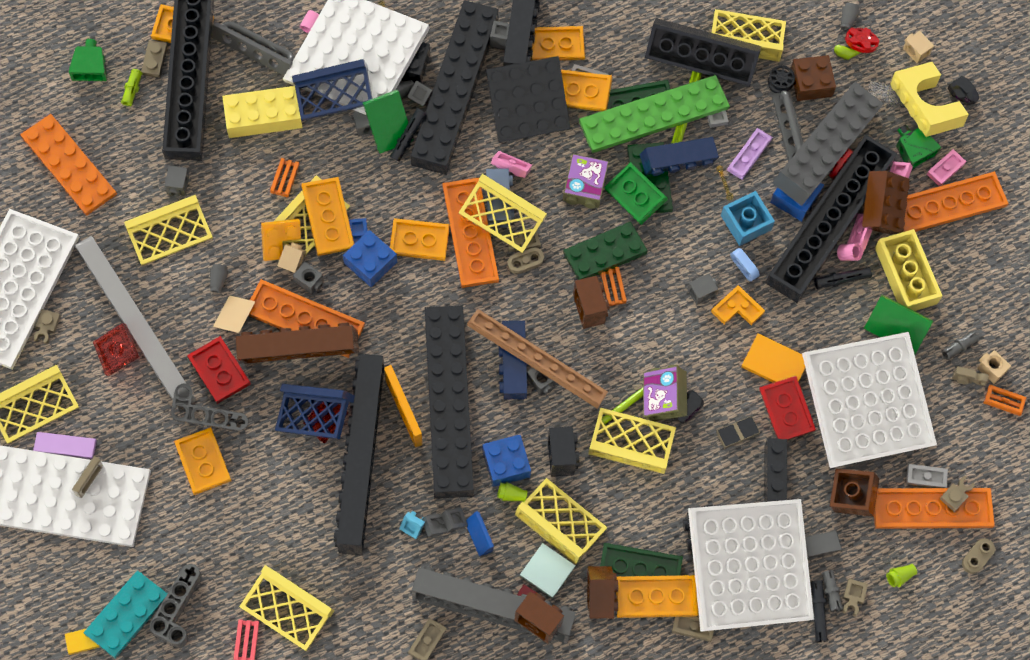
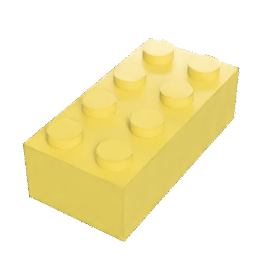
[223,86,302,138]
[875,229,942,311]

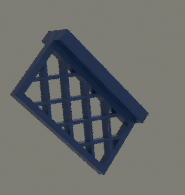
[292,59,373,121]
[275,384,355,440]

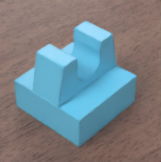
[400,511,425,539]

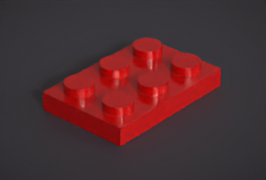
[187,336,251,404]
[759,376,816,440]

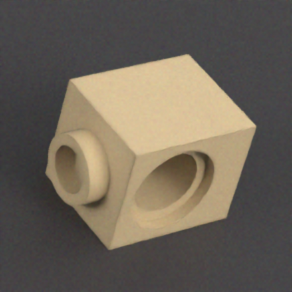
[903,31,934,64]
[277,242,306,273]
[977,350,1011,384]

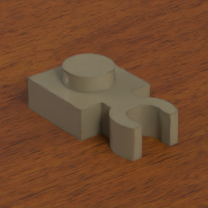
[507,229,541,252]
[34,309,61,345]
[952,366,989,386]
[940,476,975,512]
[842,578,868,617]

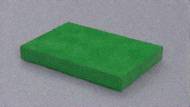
[363,90,414,154]
[604,162,668,225]
[864,294,933,355]

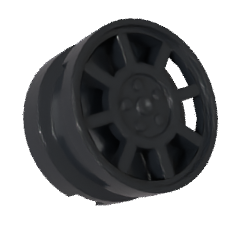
[768,65,795,93]

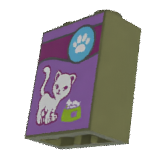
[563,154,609,209]
[643,365,687,422]

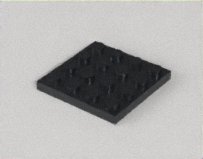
[485,56,571,143]

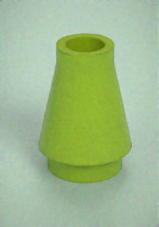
[497,482,528,502]
[886,564,917,587]

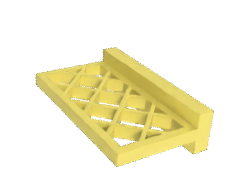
[711,9,786,62]
[459,174,547,253]
[274,175,350,256]
[124,195,213,266]
[0,365,79,444]
[589,408,676,474]
[515,478,607,565]
[239,565,335,651]

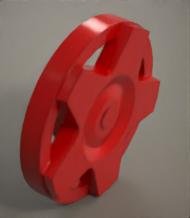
[845,28,879,53]
[829,148,854,180]

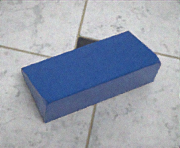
[466,511,494,556]

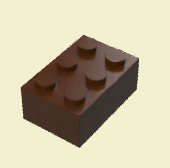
[862,171,910,234]

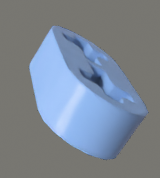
[730,248,760,281]

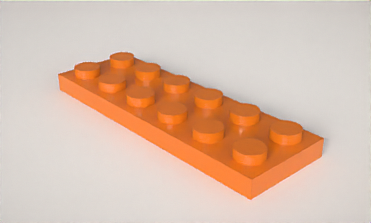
[20,114,117,216]
[903,171,1009,232]
[442,178,499,288]
[248,279,365,358]
[874,488,995,529]

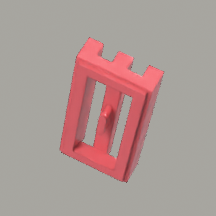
[233,620,259,660]

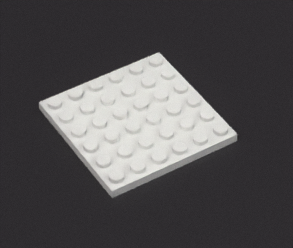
[283,0,430,115]
[802,332,937,468]
[688,499,814,631]

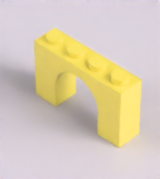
[890,62,969,137]

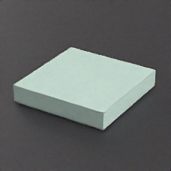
[520,543,575,599]

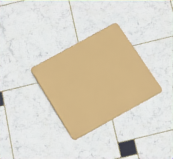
[213,296,255,333]

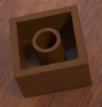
[791,55,836,101]
[573,276,610,329]
[830,468,879,517]
[587,566,618,619]
[514,591,564,644]

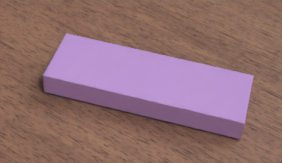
[727,128,773,180]
[33,432,97,459]

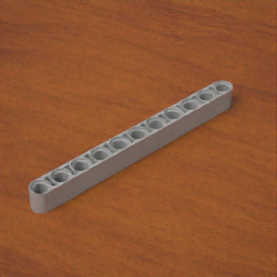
[75,236,196,411]

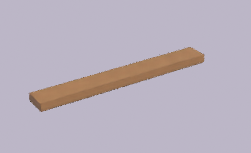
[467,309,608,409]

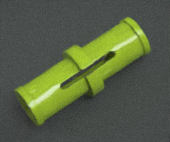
[121,69,143,107]

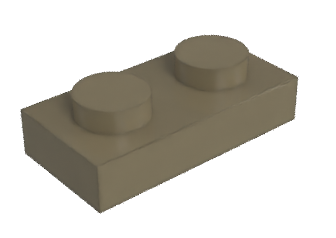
[141,40,167,78]
[672,617,714,642]
[408,618,447,660]

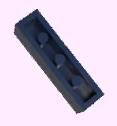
[640,137,719,176]
[498,320,527,400]

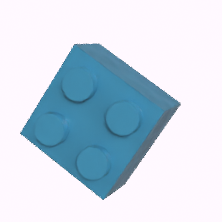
[721,191,775,246]

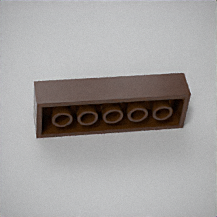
[235,323,359,364]

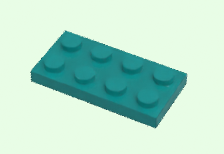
[83,570,168,659]

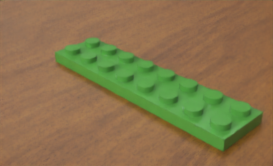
[579,75,730,153]

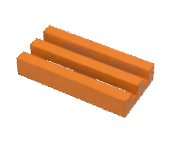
[270,158,299,197]
[601,267,627,306]
[983,385,1027,416]

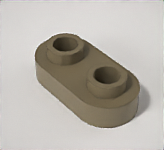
[507,248,544,274]
[962,538,995,574]

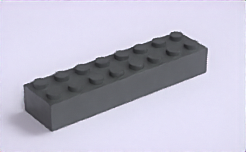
[772,82,884,206]
[412,566,576,644]

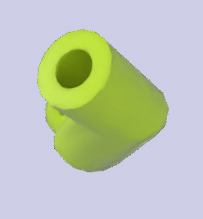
[834,45,861,60]

